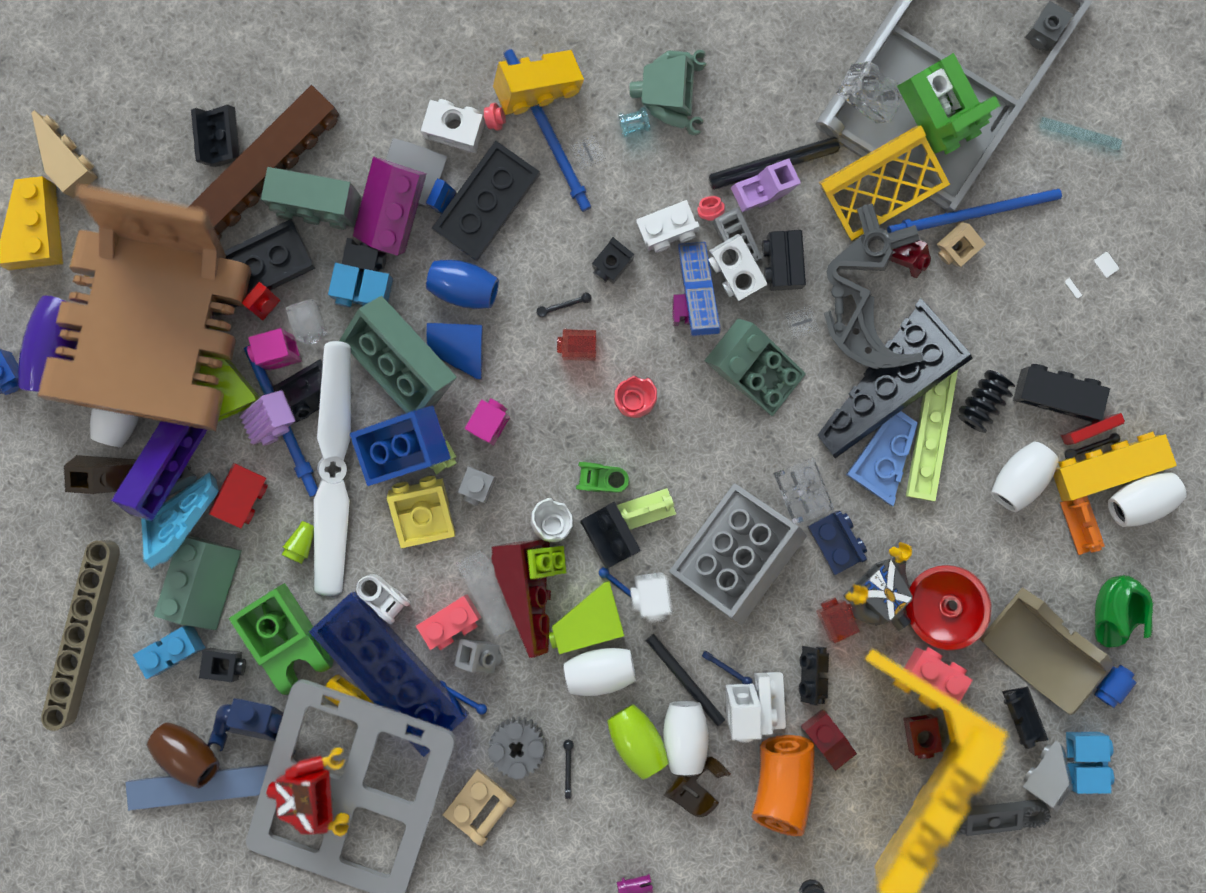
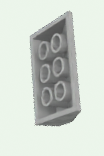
[669,483,807,625]

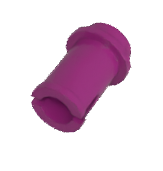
[616,874,653,893]

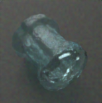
[618,107,651,138]

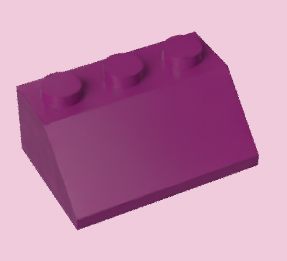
[353,156,427,256]

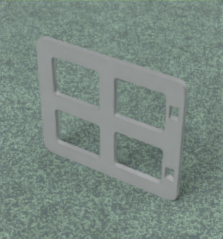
[246,680,456,893]

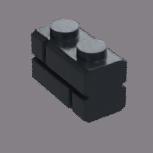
[762,230,806,291]

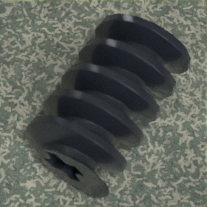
[958,370,1015,433]

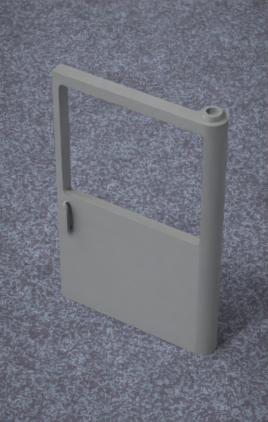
[815,0,1093,212]

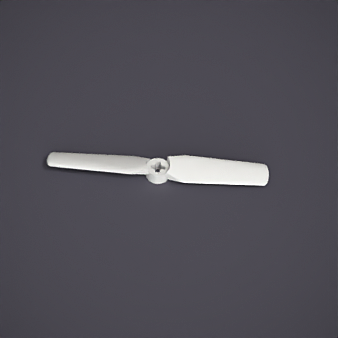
[314,341,351,596]

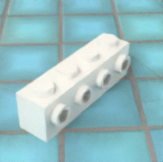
[630,572,671,621]

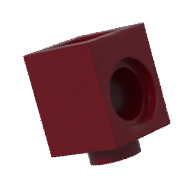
[903,714,943,759]

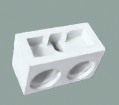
[708,234,767,301]

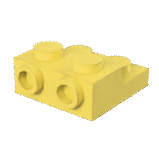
[387,476,455,548]

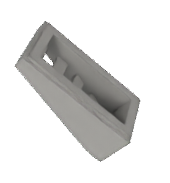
[713,207,762,262]

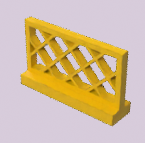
[818,125,950,241]

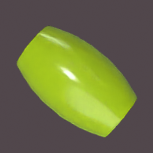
[607,704,669,780]

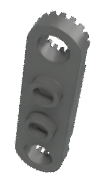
[952,800,1051,838]

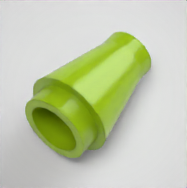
[281,521,314,564]

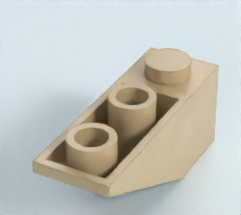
[31,110,98,199]

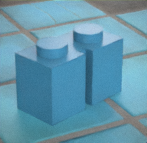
[328,263,393,308]
[133,626,206,679]
[1066,732,1114,794]

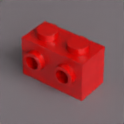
[208,463,268,528]

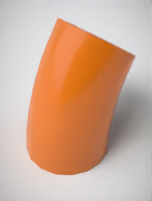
[751,735,814,836]

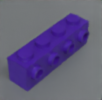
[111,421,207,521]

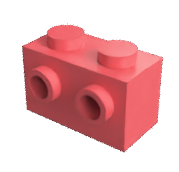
[416,594,482,650]
[904,647,973,703]

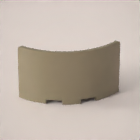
[981,587,1115,715]

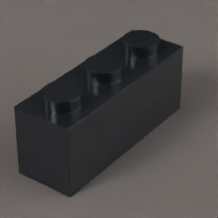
[1013,364,1110,422]

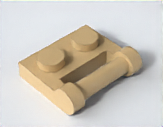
[443,769,517,846]

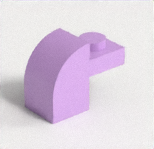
[731,159,801,212]

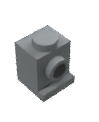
[454,638,501,673]

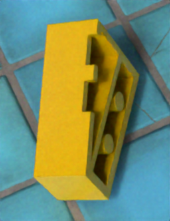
[493,50,584,115]
[0,176,63,270]

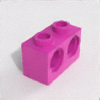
[247,328,302,371]
[464,398,510,446]

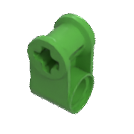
[576,462,630,493]

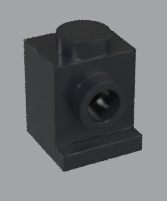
[592,237,634,284]
[341,238,387,272]
[199,648,246,682]

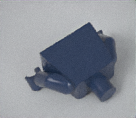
[207,698,296,756]

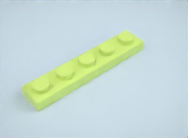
[906,370,958,501]

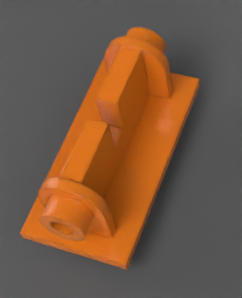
[1060,496,1105,555]

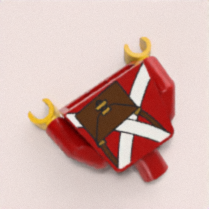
[266,747,349,836]

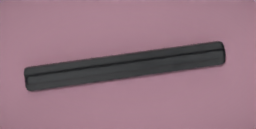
[709,137,840,190]

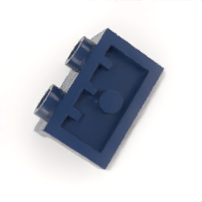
[807,511,867,575]

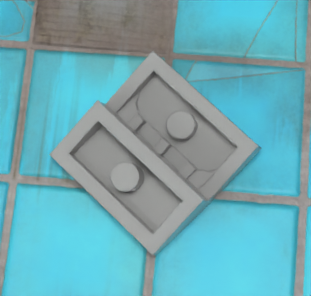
[385,138,447,209]

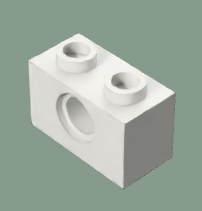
[421,99,485,153]
[726,684,761,742]

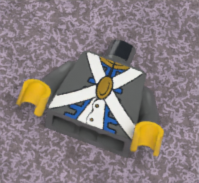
[843,542,912,631]

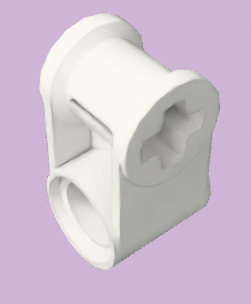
[356,574,410,624]

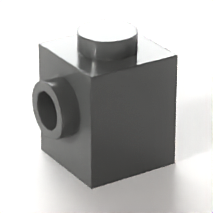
[1025,1,1073,51]

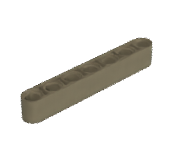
[41,540,120,731]

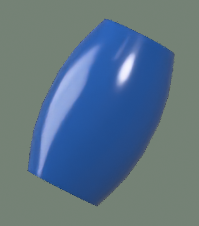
[426,260,499,309]

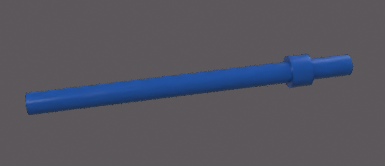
[243,345,318,497]

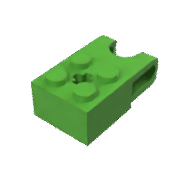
[229,583,334,695]

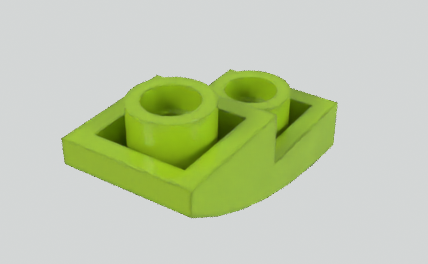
[527,546,566,579]

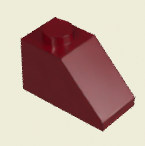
[801,709,857,771]

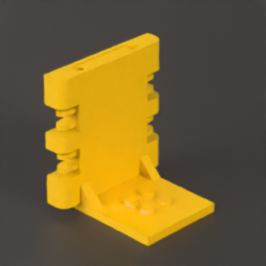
[865,649,1008,893]

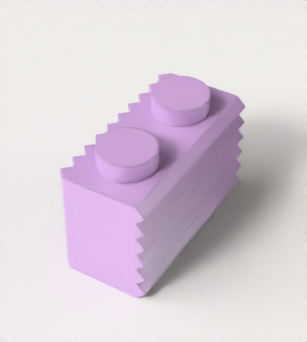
[239,390,296,446]

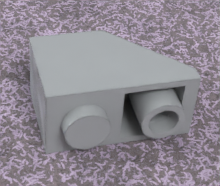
[1023,741,1073,811]

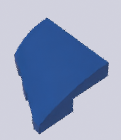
[427,323,483,380]

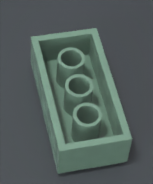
[339,295,457,413]

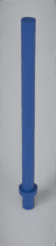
[503,49,592,212]
[887,188,1062,233]

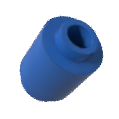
[1094,665,1136,708]

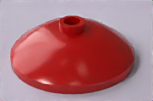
[906,565,992,650]

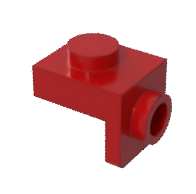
[242,282,281,321]

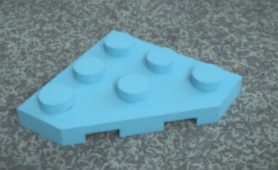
[141,472,219,569]

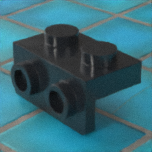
[191,104,240,167]

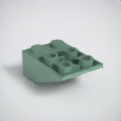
[704,318,806,416]

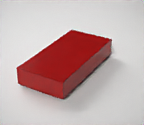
[1061,413,1125,445]

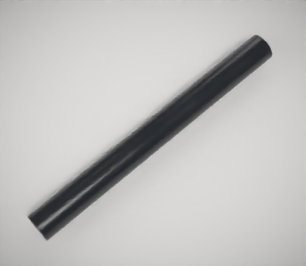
[645,634,726,726]

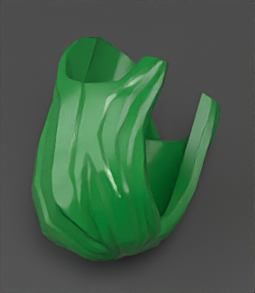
[1094,575,1153,648]

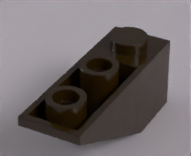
[64,455,137,494]

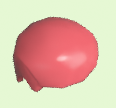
[614,376,657,418]

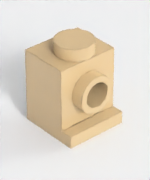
[937,221,986,267]

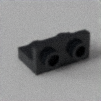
[273,359,323,423]
[580,502,641,569]

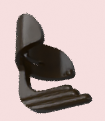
[664,757,731,817]

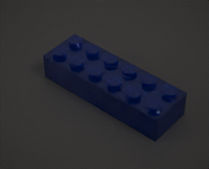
[309,591,469,757]

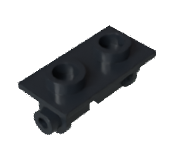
[799,646,829,706]
[1002,686,1049,749]

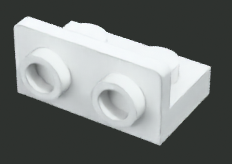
[636,200,700,253]
[754,672,786,735]

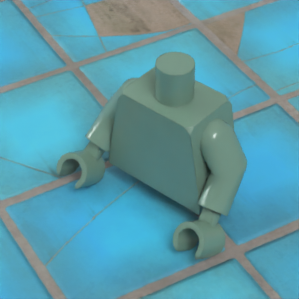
[629,50,707,136]

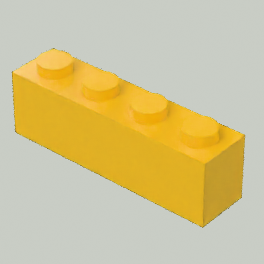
[1053,431,1177,501]

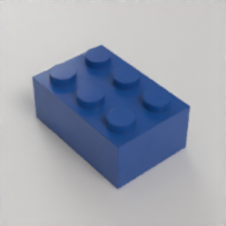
[349,405,451,486]

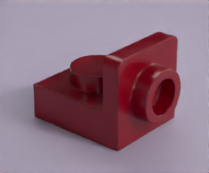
[890,240,931,278]

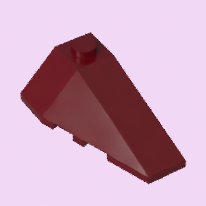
[491,539,551,658]

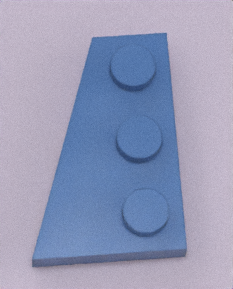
[846,411,918,507]

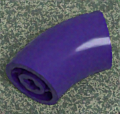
[18,295,81,392]

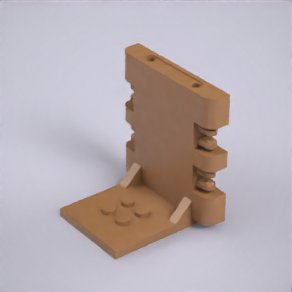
[38,184,252,431]

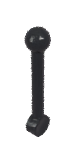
[536,293,592,317]
[1064,433,1120,459]
[563,739,574,799]

